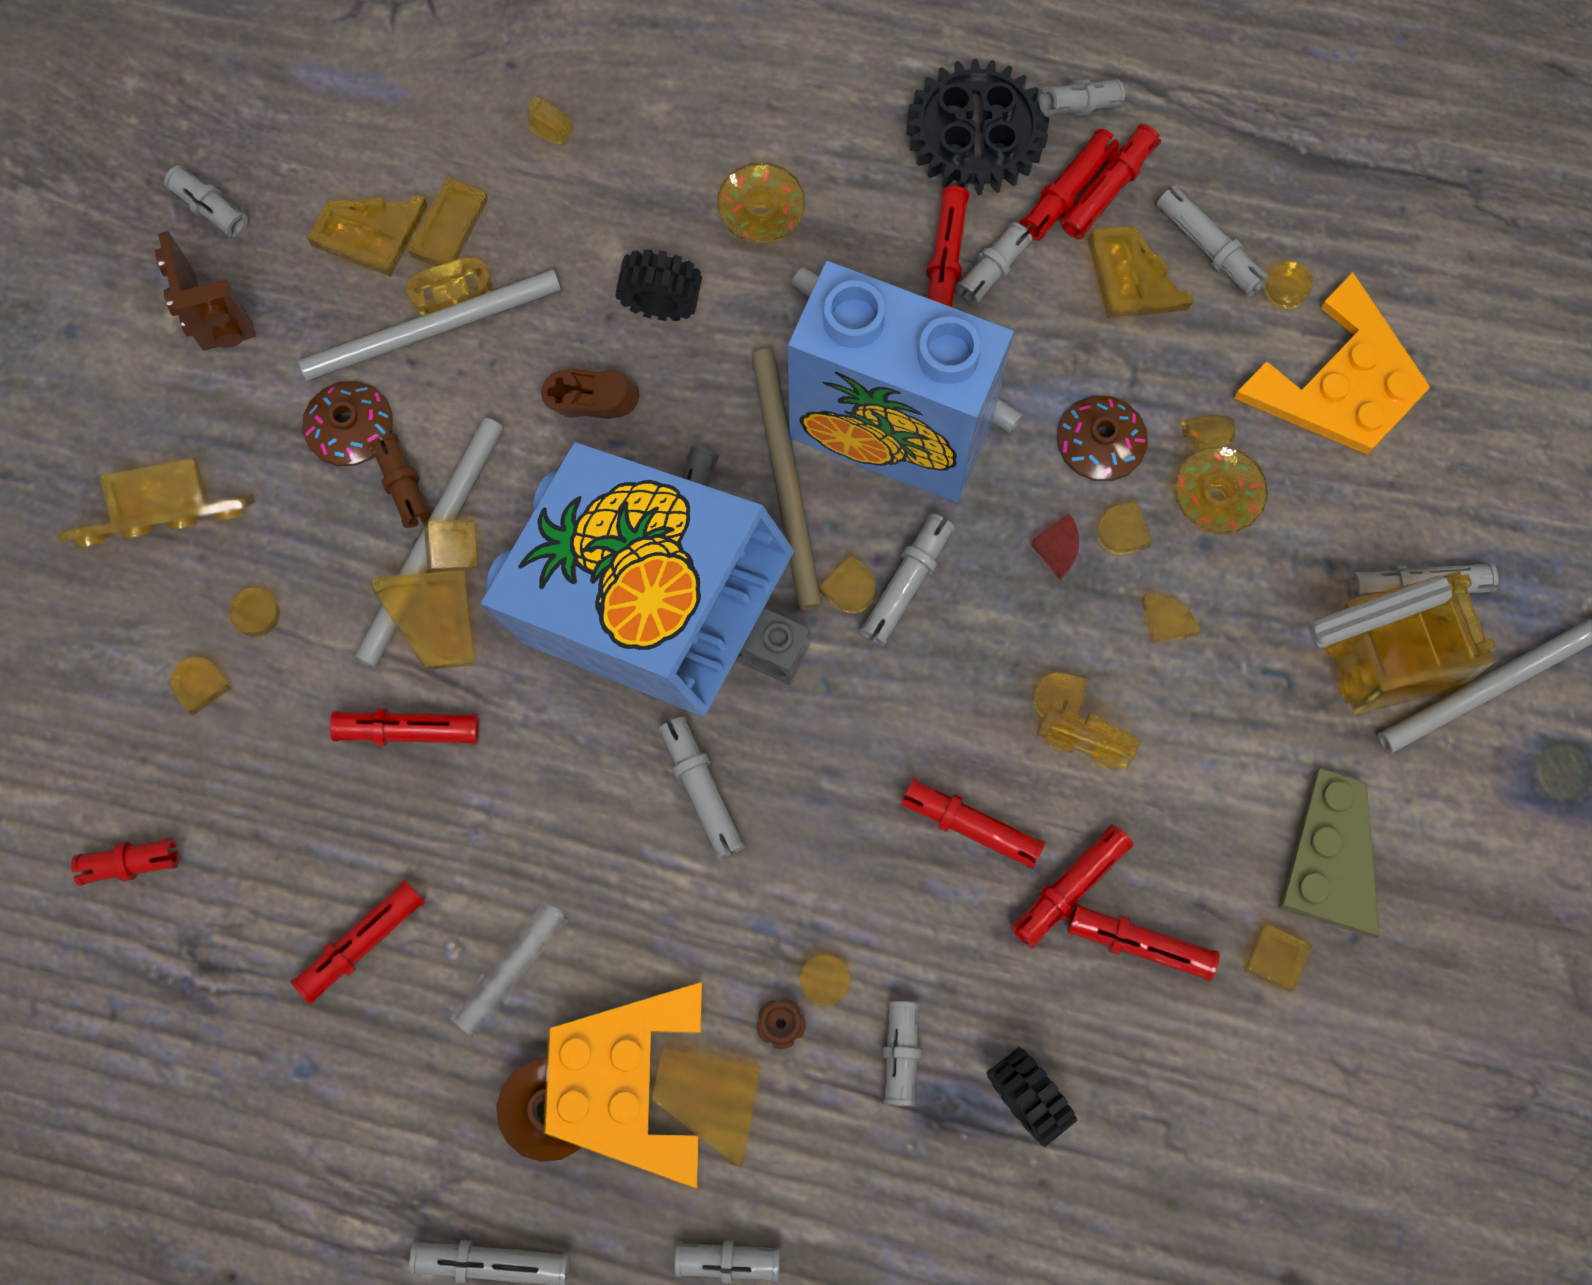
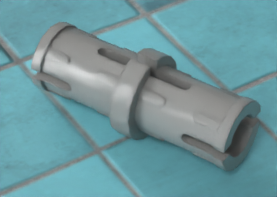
[1039,79,1125,116]
[164,165,248,238]
[955,222,1033,305]
[882,1001,922,1107]
[675,1240,781,1284]

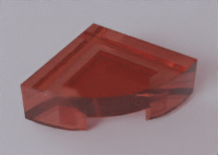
[1031,514,1079,580]

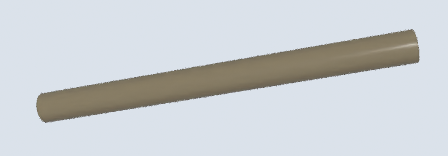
[752,349,822,612]

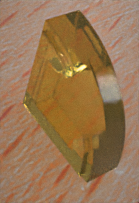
[1141,594,1200,643]

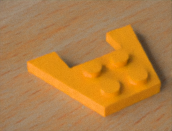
[1234,272,1430,455]
[544,982,702,1189]

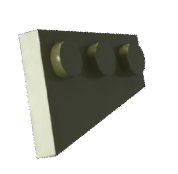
[1279,768,1380,939]

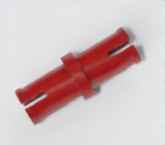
[71,837,179,886]

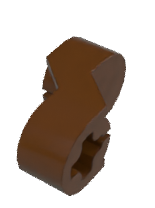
[541,368,639,419]

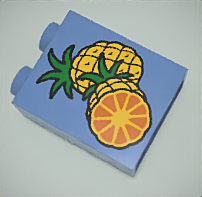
[788,261,1014,504]
[480,442,794,718]

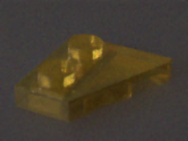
[307,195,428,277]
[1087,226,1194,318]
[371,570,474,670]
[1037,695,1141,770]
[652,1048,761,1166]

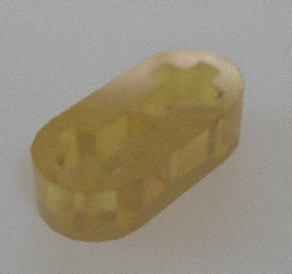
[406,257,493,316]

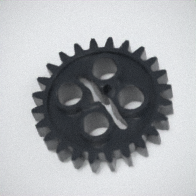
[906,59,1049,195]

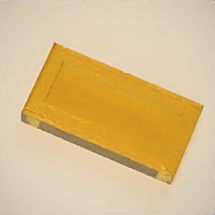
[408,177,489,272]

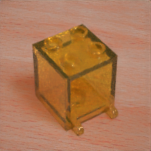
[1324,571,1497,716]

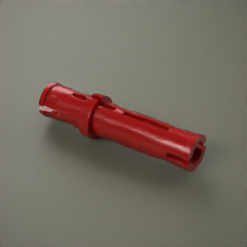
[1060,124,1161,240]
[1020,129,1119,241]
[926,186,970,307]
[330,708,479,746]
[900,777,1045,870]
[1010,824,1134,949]
[290,879,426,1005]
[1067,903,1220,982]

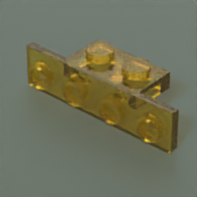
[58,457,255,547]

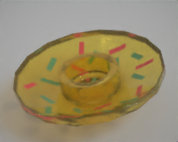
[718,163,805,243]
[1174,446,1268,534]

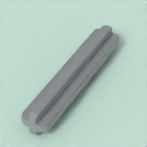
[1309,575,1453,648]

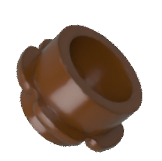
[756,999,806,1049]

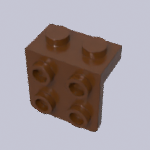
[155,231,256,351]

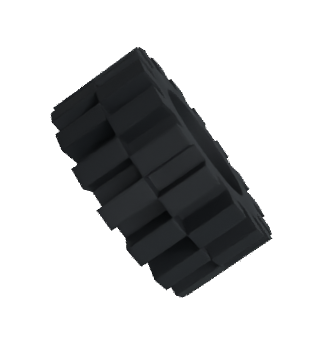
[616,249,702,321]
[986,1047,1077,1147]

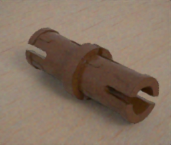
[370,434,431,528]

